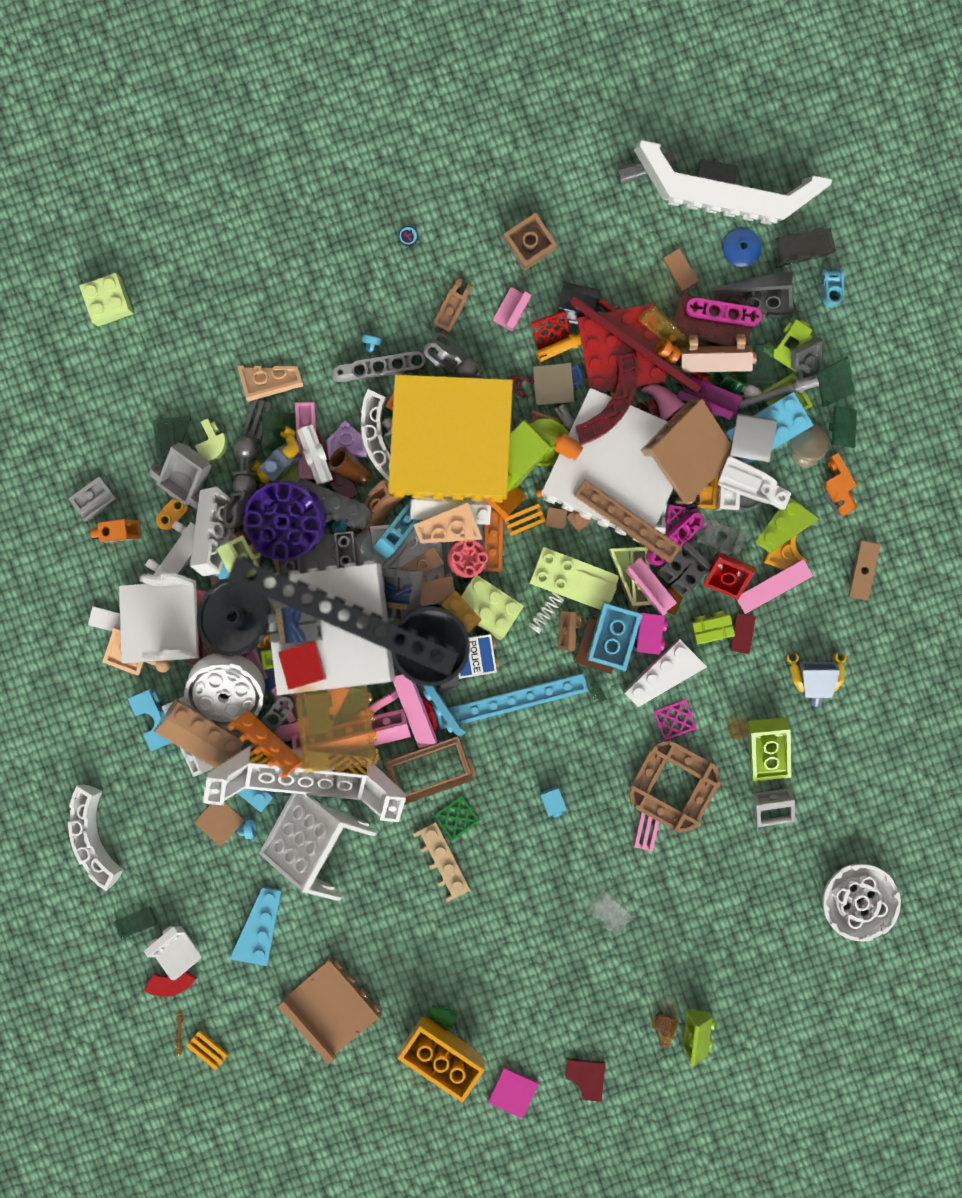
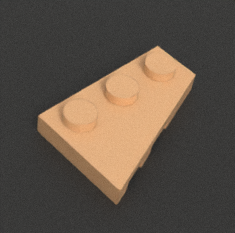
[237,366,303,402]
[414,503,483,544]

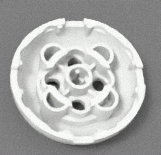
[822,864,901,941]

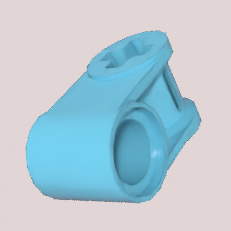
[821,269,844,308]

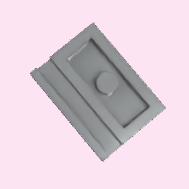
[69,476,117,522]

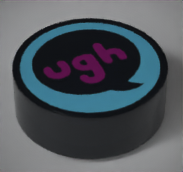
[399,226,418,247]

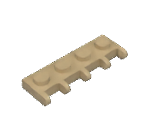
[413,822,470,902]

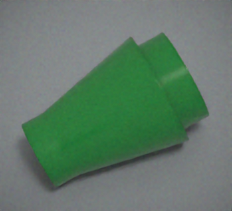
[428,1005,458,1029]

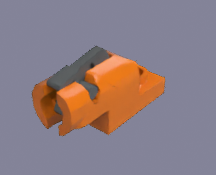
[823,453,858,517]

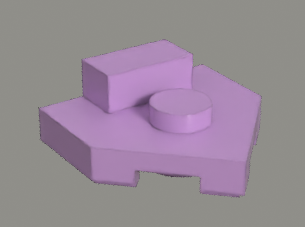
[327,420,367,460]

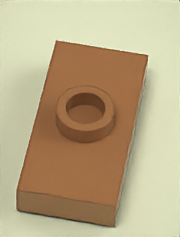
[401,547,444,576]

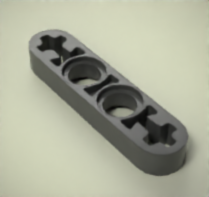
[241,694,294,751]

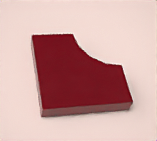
[565,1058,605,1102]

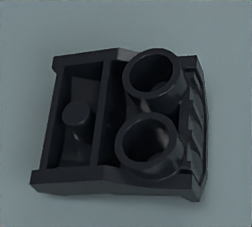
[556,281,601,325]

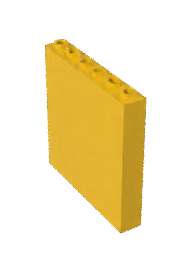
[388,375,513,502]

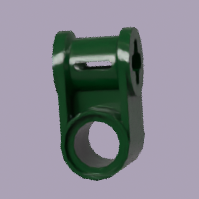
[710,371,749,396]

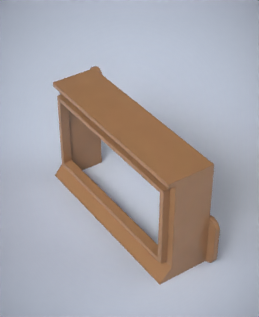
[384,735,476,805]

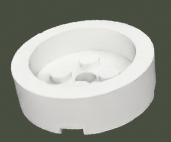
[184,653,265,731]

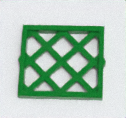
[434,795,480,841]

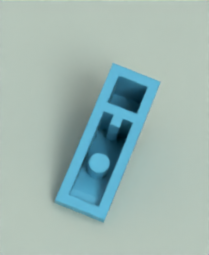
[372,500,419,559]

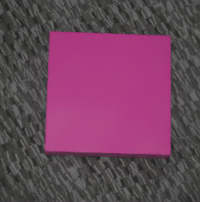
[488,1066,539,1119]

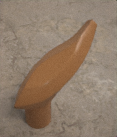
[529,411,563,424]

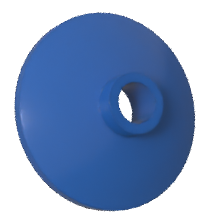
[723,228,761,267]

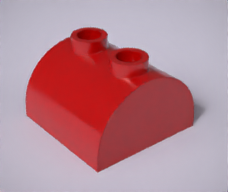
[703,551,755,599]

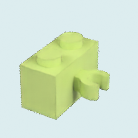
[216,535,261,578]

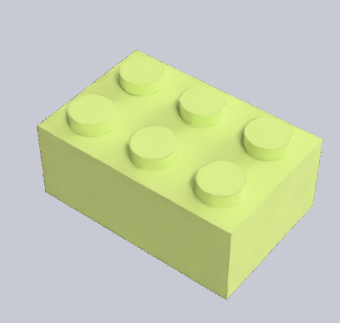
[460,575,524,640]

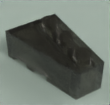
[771,227,836,268]

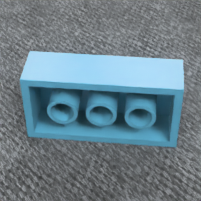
[726,392,814,464]

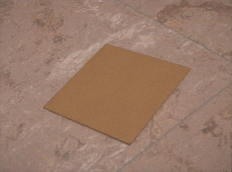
[194,802,245,847]

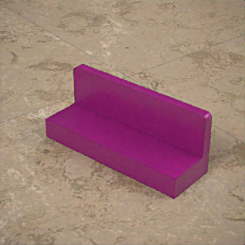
[677,376,743,419]

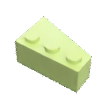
[608,547,652,606]

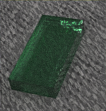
[114,906,158,939]

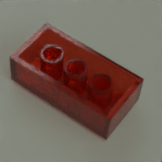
[668,293,755,346]

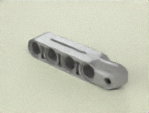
[331,351,426,382]

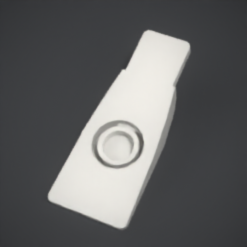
[718,457,791,510]

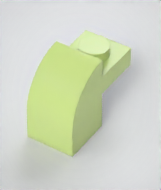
[195,418,228,463]

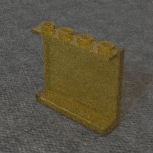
[295,686,379,775]

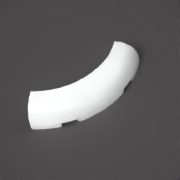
[361,389,390,481]
[68,785,124,891]

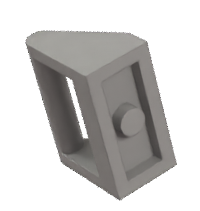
[752,788,795,828]

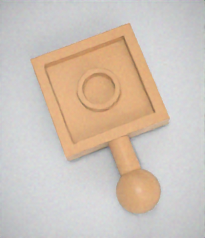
[103,626,171,676]

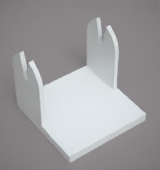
[119,573,199,664]
[259,793,378,901]

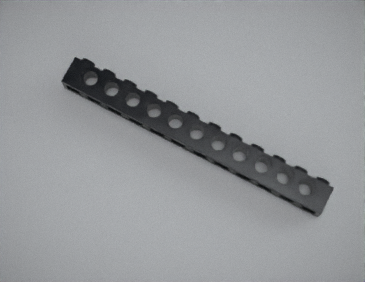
[227,556,458,676]

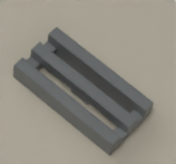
[242,399,273,440]

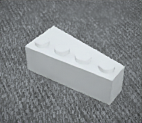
[190,487,235,576]
[623,639,707,707]

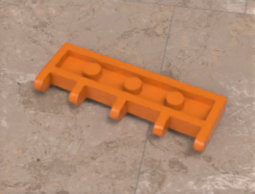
[227,710,303,779]

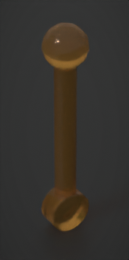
[175,1014,184,1055]

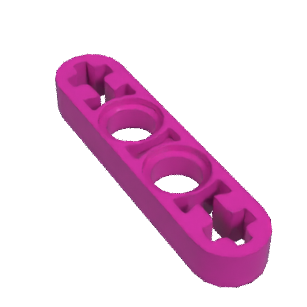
[685,298,762,326]
[646,512,704,565]

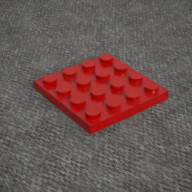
[577,304,666,393]

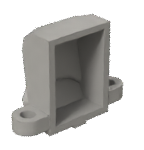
[149,442,212,509]

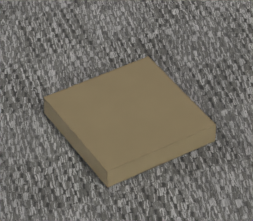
[533,363,575,405]

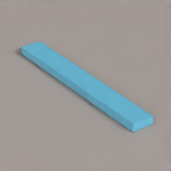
[436,673,588,730]

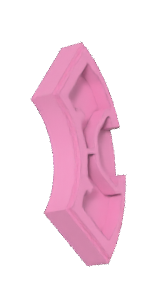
[356,689,399,720]

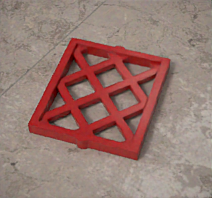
[531,310,570,349]

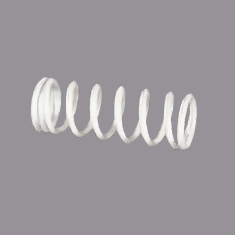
[528,592,564,634]

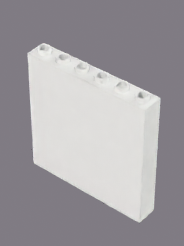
[542,388,673,542]
[265,560,395,695]

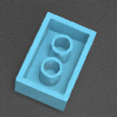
[586,603,642,671]

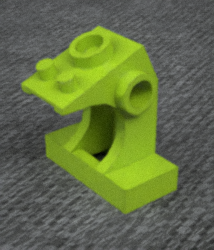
[763,319,812,372]

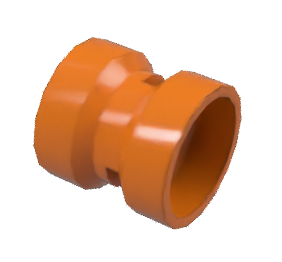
[654,338,681,365]

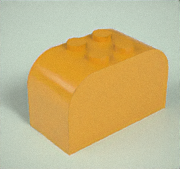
[398,1017,485,1103]

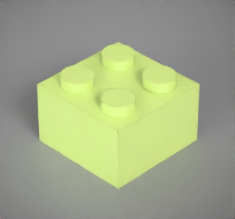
[79,273,134,326]

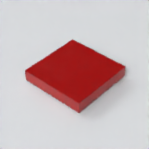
[278,641,327,690]

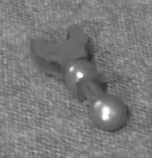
[424,331,485,379]
[223,436,259,533]

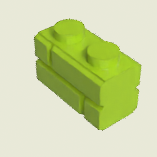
[690,611,735,645]

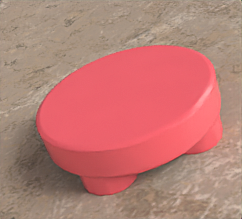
[448,540,488,578]

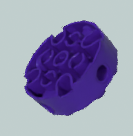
[244,480,326,560]

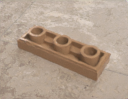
[848,541,880,601]

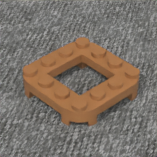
[629,741,721,833]

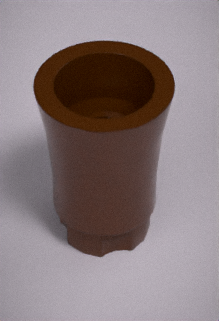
[328,447,372,486]

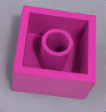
[633,612,667,655]

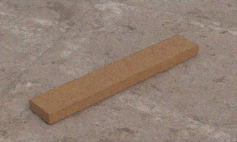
[574,479,682,564]

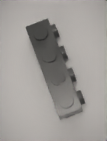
[297,478,372,530]

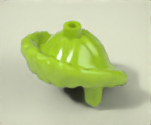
[530,418,569,467]

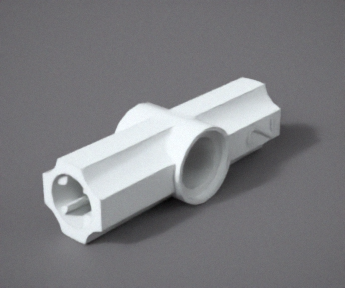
[297,425,333,485]

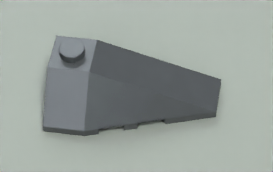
[714,272,793,319]

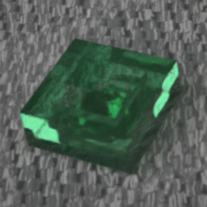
[589,681,607,702]

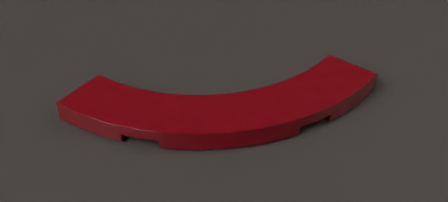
[575,351,639,446]

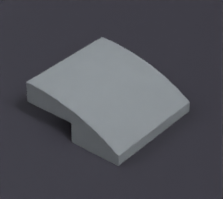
[730,414,777,462]

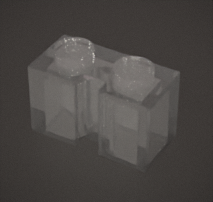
[588,888,633,935]

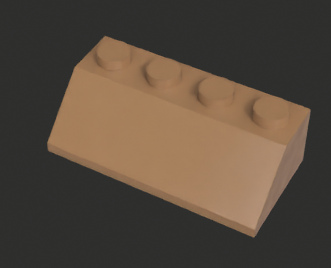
[154,698,245,768]

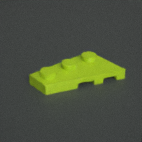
[755,498,819,553]

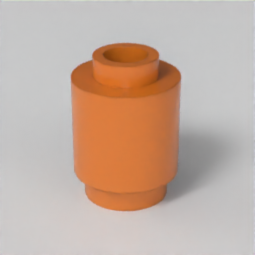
[553,433,583,461]

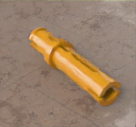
[536,332,581,362]

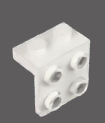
[144,926,202,980]

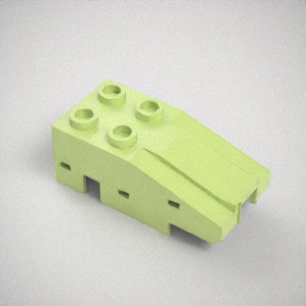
[529,547,619,610]

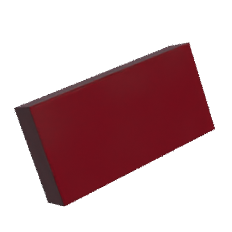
[730,613,756,654]

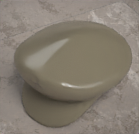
[790,422,829,468]

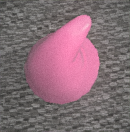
[640,384,686,422]

